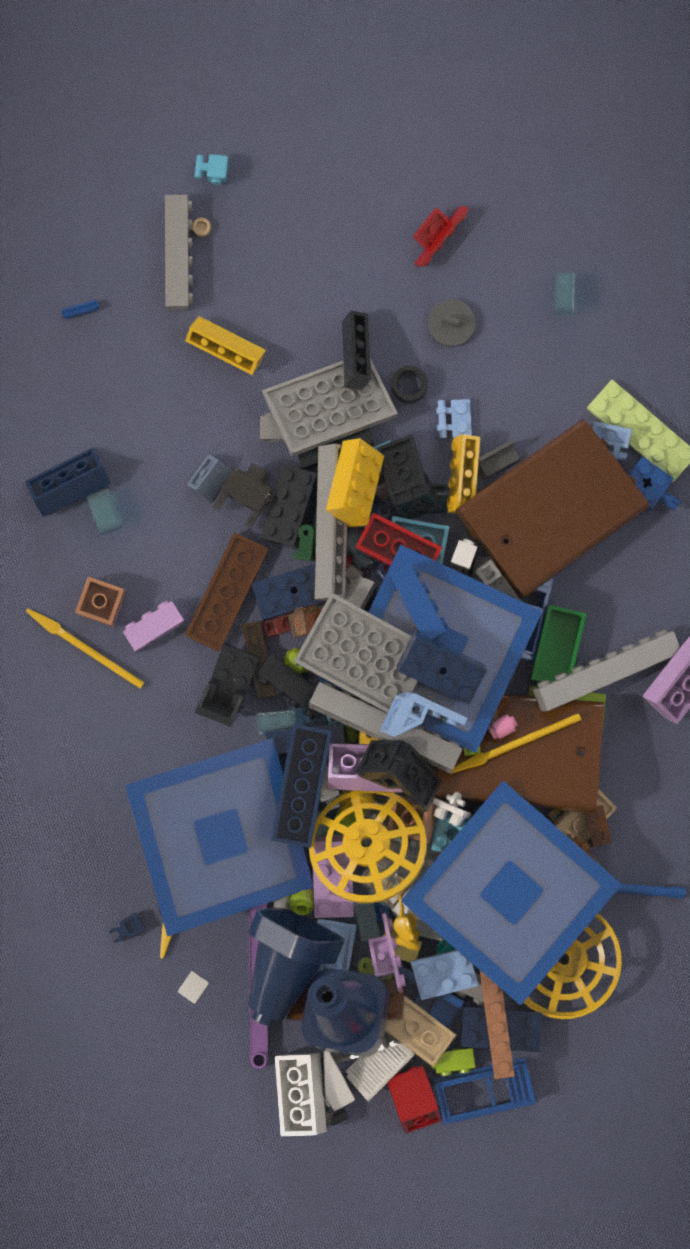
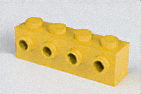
[185,316,266,375]
[447,434,480,514]

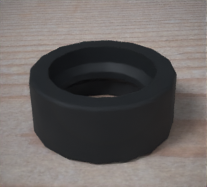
[392,366,428,403]

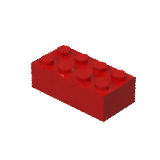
[355,513,443,566]

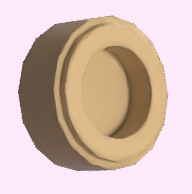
[192,218,211,238]

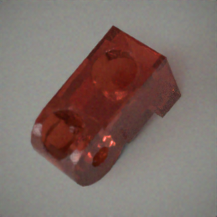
[263,612,302,638]

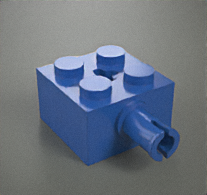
[629,456,681,512]

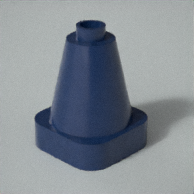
[248,908,345,1026]
[302,968,391,1057]

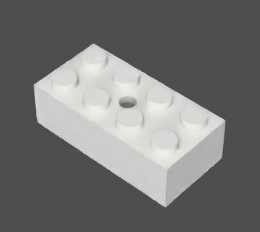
[275,1052,327,1136]

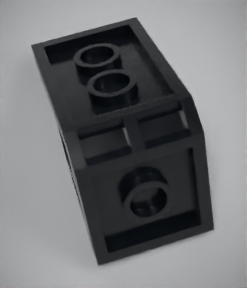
[377,434,442,519]
[195,643,260,727]
[356,740,442,812]

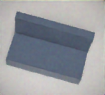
[187,454,233,502]

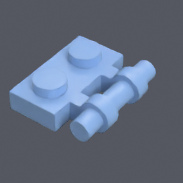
[436,399,472,439]
[593,422,632,461]

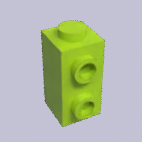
[431,1047,475,1076]

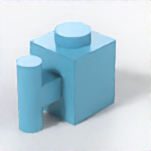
[194,154,229,185]

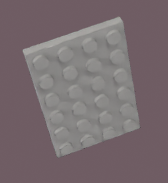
[262,358,398,457]
[294,593,418,713]

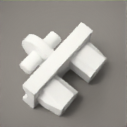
[432,792,472,827]

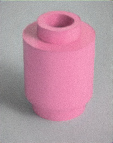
[488,714,518,740]

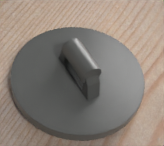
[428,299,475,347]

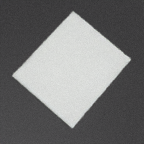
[177,971,209,1004]

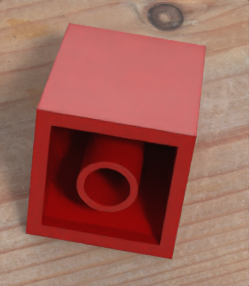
[388,1066,442,1134]

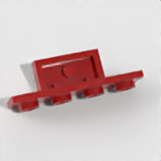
[412,206,469,267]

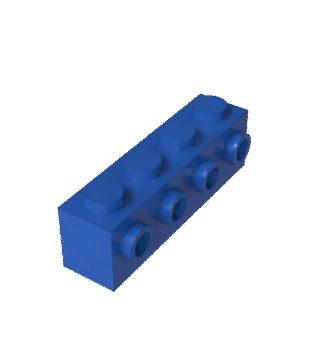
[389,562,448,640]

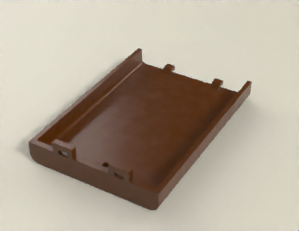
[455,419,650,600]
[432,694,604,813]

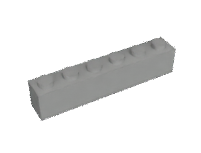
[165,195,193,311]

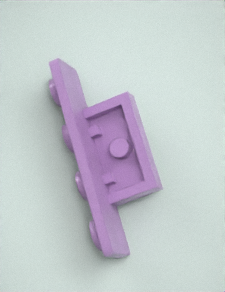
[368,913,406,993]

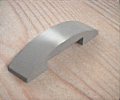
[475,560,521,601]

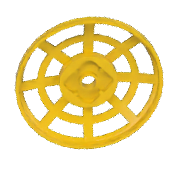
[309,790,427,903]
[524,913,622,1019]

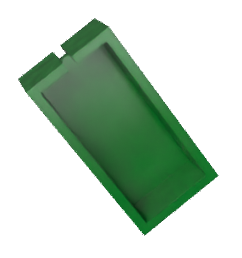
[530,605,586,683]

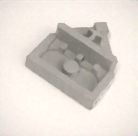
[345,577,377,609]

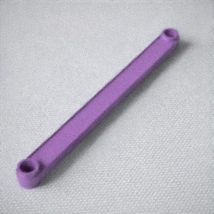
[249,903,268,1069]

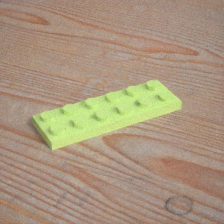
[586,380,690,483]

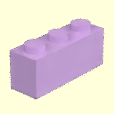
[123,601,185,653]

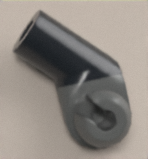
[325,1109,349,1126]

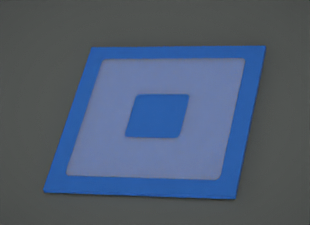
[334,545,542,753]
[125,738,314,936]
[401,781,622,1006]

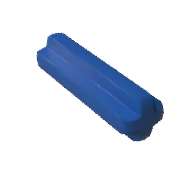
[62,300,99,319]

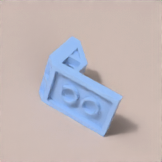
[380,692,467,737]

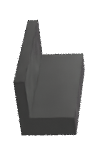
[478,440,520,478]

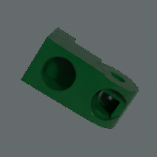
[293,525,316,562]

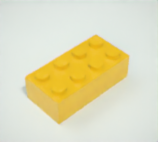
[326,438,384,527]

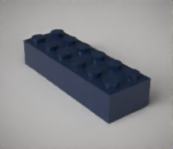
[271,724,332,848]

